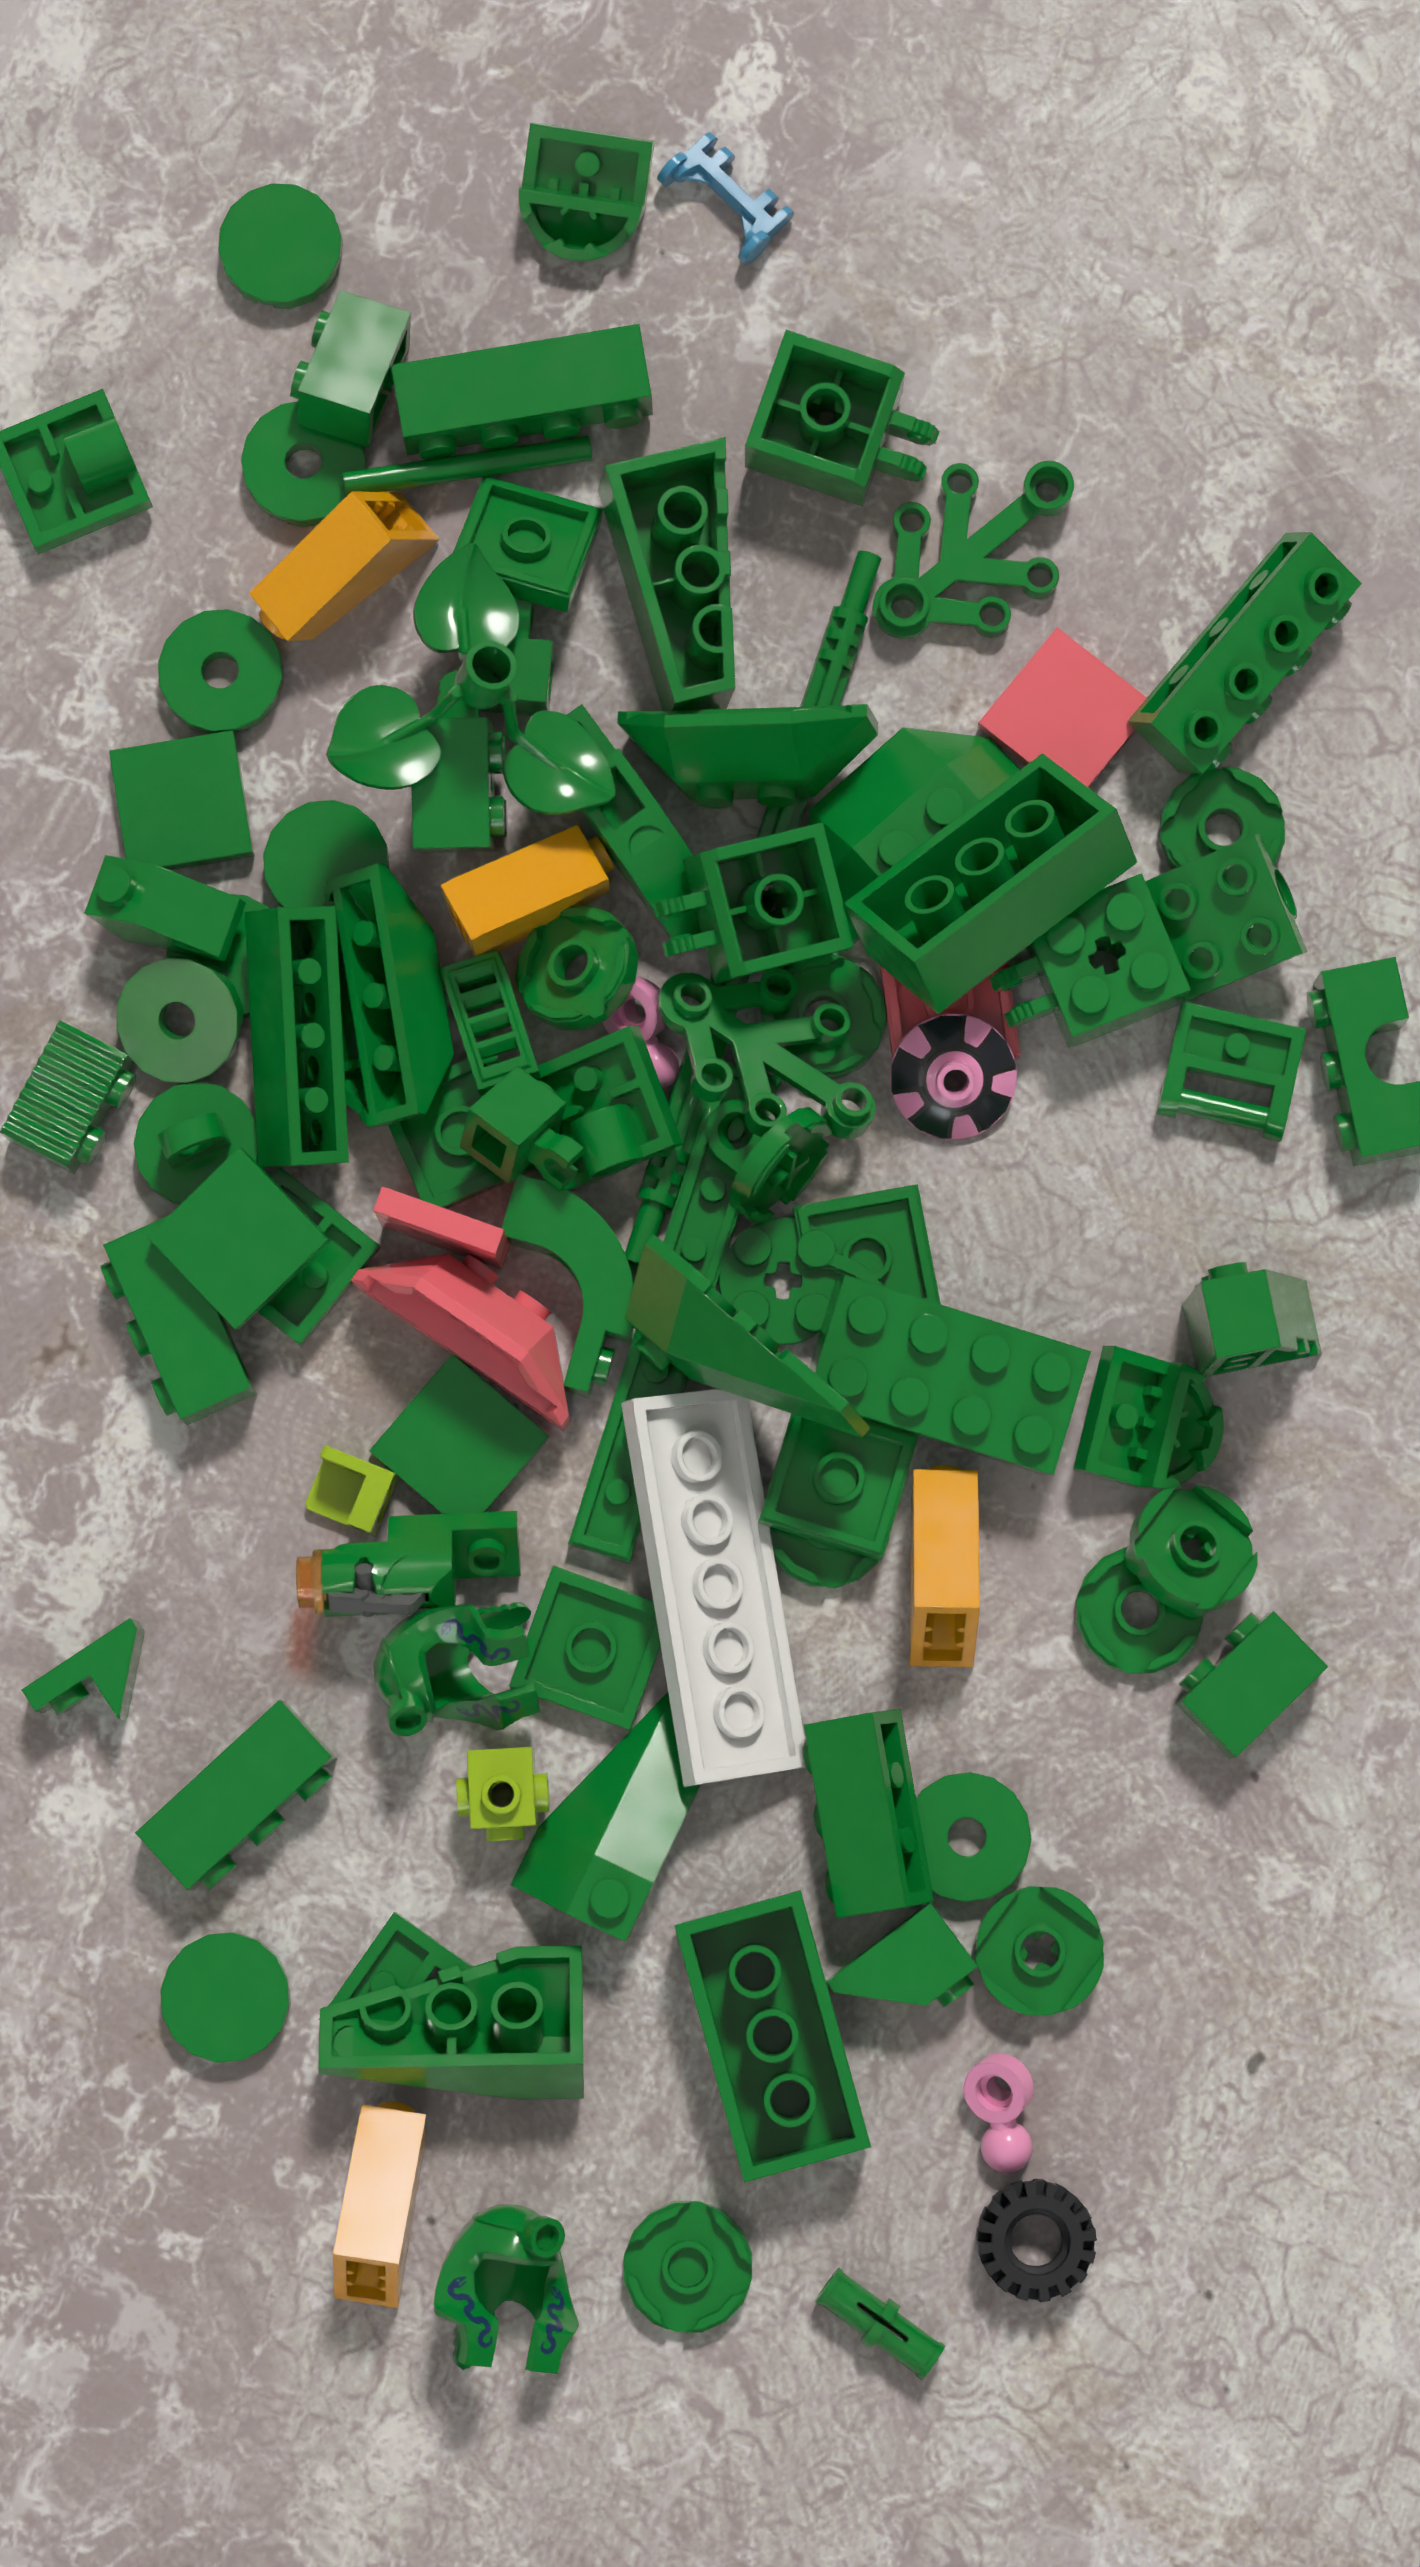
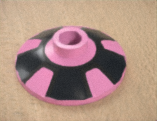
[890,1013,1017,1140]

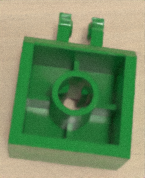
[745,329,940,506]
[411,669,508,853]
[652,822,855,984]
[989,873,1191,1048]

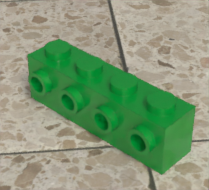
[391,324,653,460]
[1127,532,1362,774]
[245,906,349,1167]

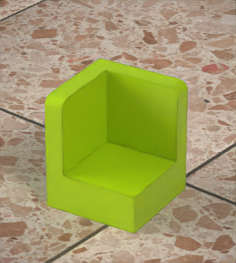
[305,1445,399,1537]

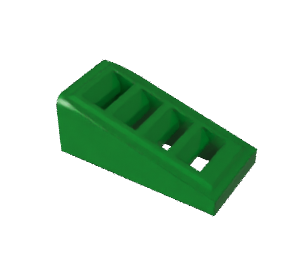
[440,950,541,1096]

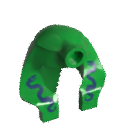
[373,1602,540,1736]
[434,2204,579,2374]

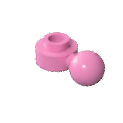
[602,977,680,1091]
[963,2053,1034,2173]

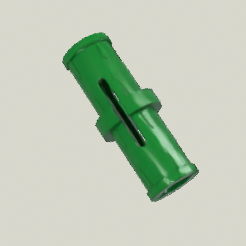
[815,2268,946,2380]

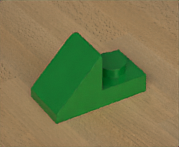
[21,1618,145,1720]

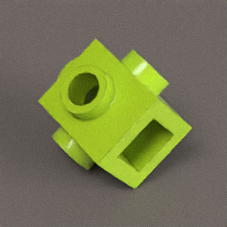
[456,1747,550,1842]

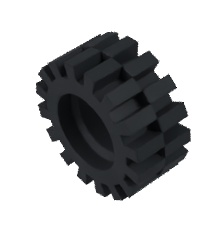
[976,2179,1097,2302]

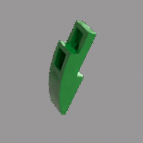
[567,704,701,939]

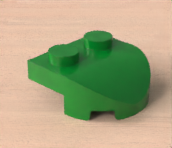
[519,122,655,261]
[1073,1346,1224,1489]

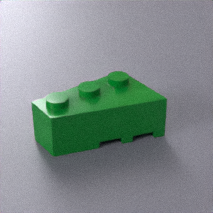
[1182,1262,1322,1377]

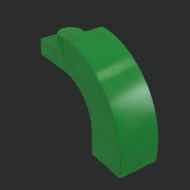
[502,1174,635,1398]

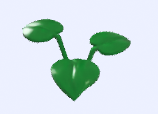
[326,543,616,815]

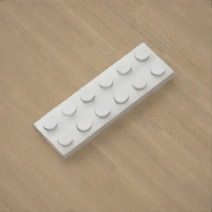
[621,1389,806,1787]

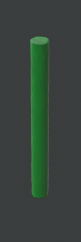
[342,436,592,497]

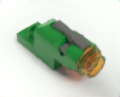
[296,1511,521,1617]

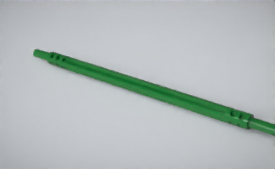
[625,550,882,1266]

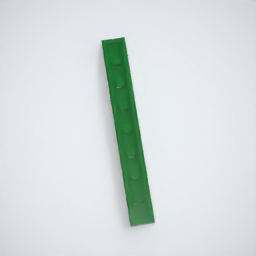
[568,1060,781,1564]

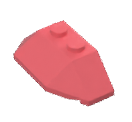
[351,1254,571,1432]

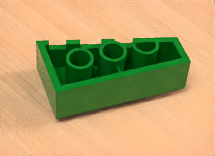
[598,437,736,711]

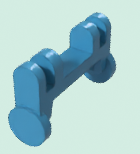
[657,132,794,265]

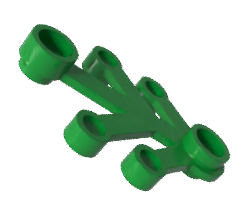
[872,461,1074,639]
[657,968,876,1140]

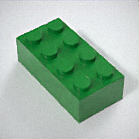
[844,753,1137,1014]
[809,1275,1091,1475]
[674,1890,871,2183]

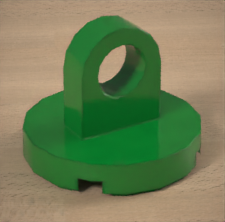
[133,1081,258,1205]
[706,1099,832,1223]

